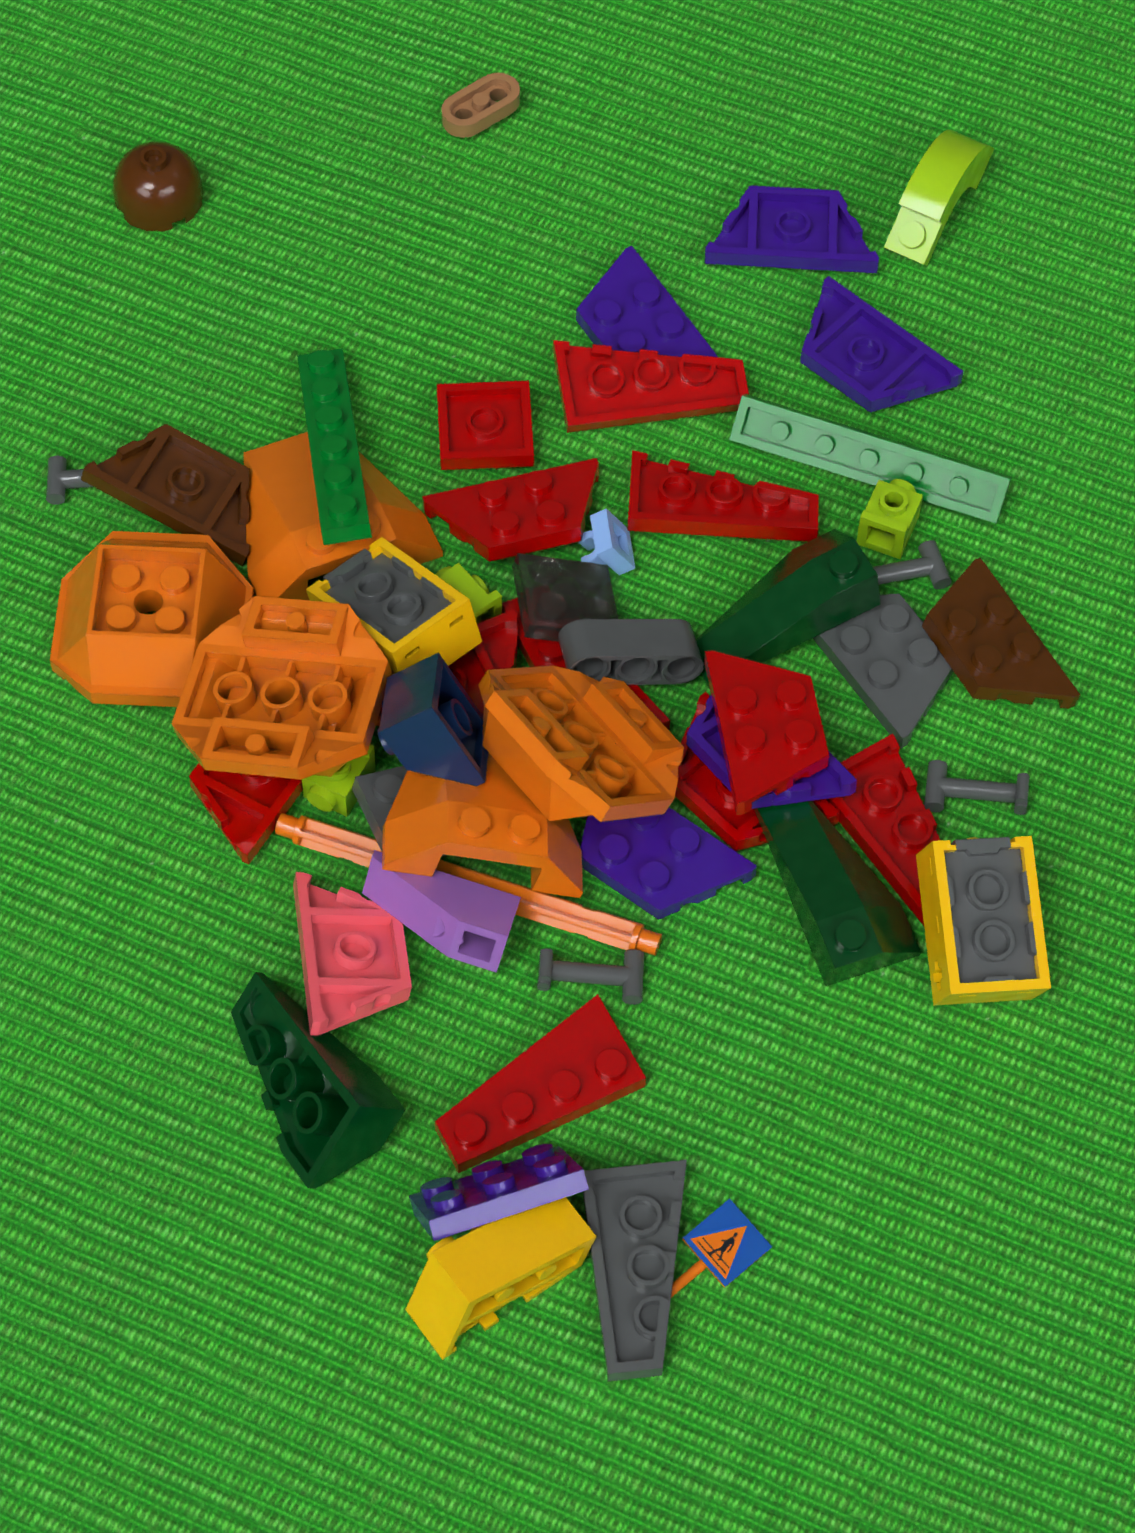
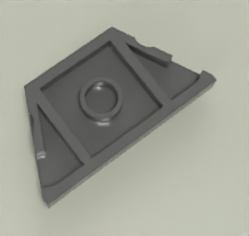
[813,593,954,748]

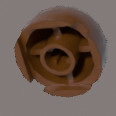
[113,141,203,232]

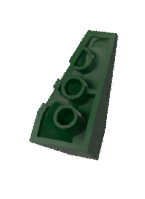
[696,529,881,689]
[754,801,921,986]
[231,972,405,1189]

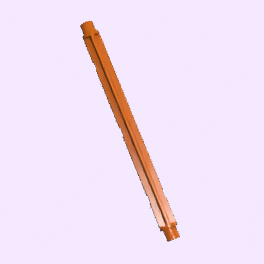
[275,813,662,956]

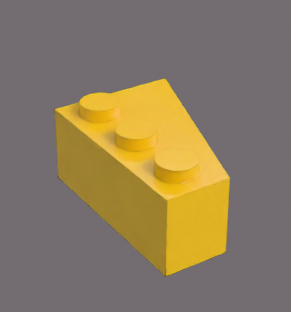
[405,1197,597,1360]

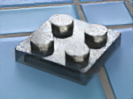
[512,553,619,642]

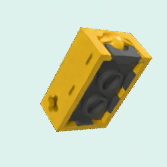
[306,537,482,675]
[916,836,1051,1006]

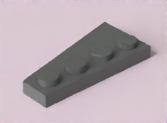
[582,1159,687,1382]

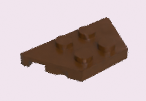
[81,424,249,566]
[922,558,1080,709]

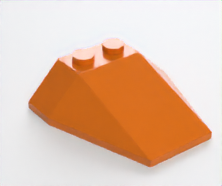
[243,432,443,601]
[382,753,583,898]

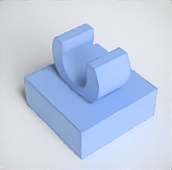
[578,508,636,575]

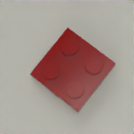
[437,380,534,470]

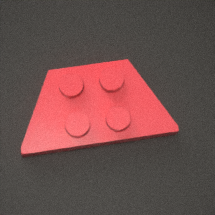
[293,872,412,1036]

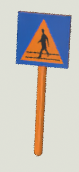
[671,1198,772,1298]

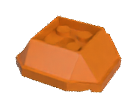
[50,531,254,707]
[171,596,392,780]
[478,666,684,822]

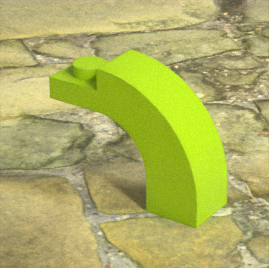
[884,129,994,266]

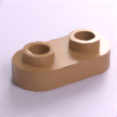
[441,73,520,138]

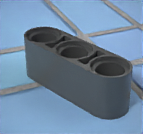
[558,619,704,685]

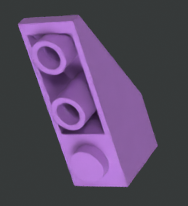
[362,850,521,973]

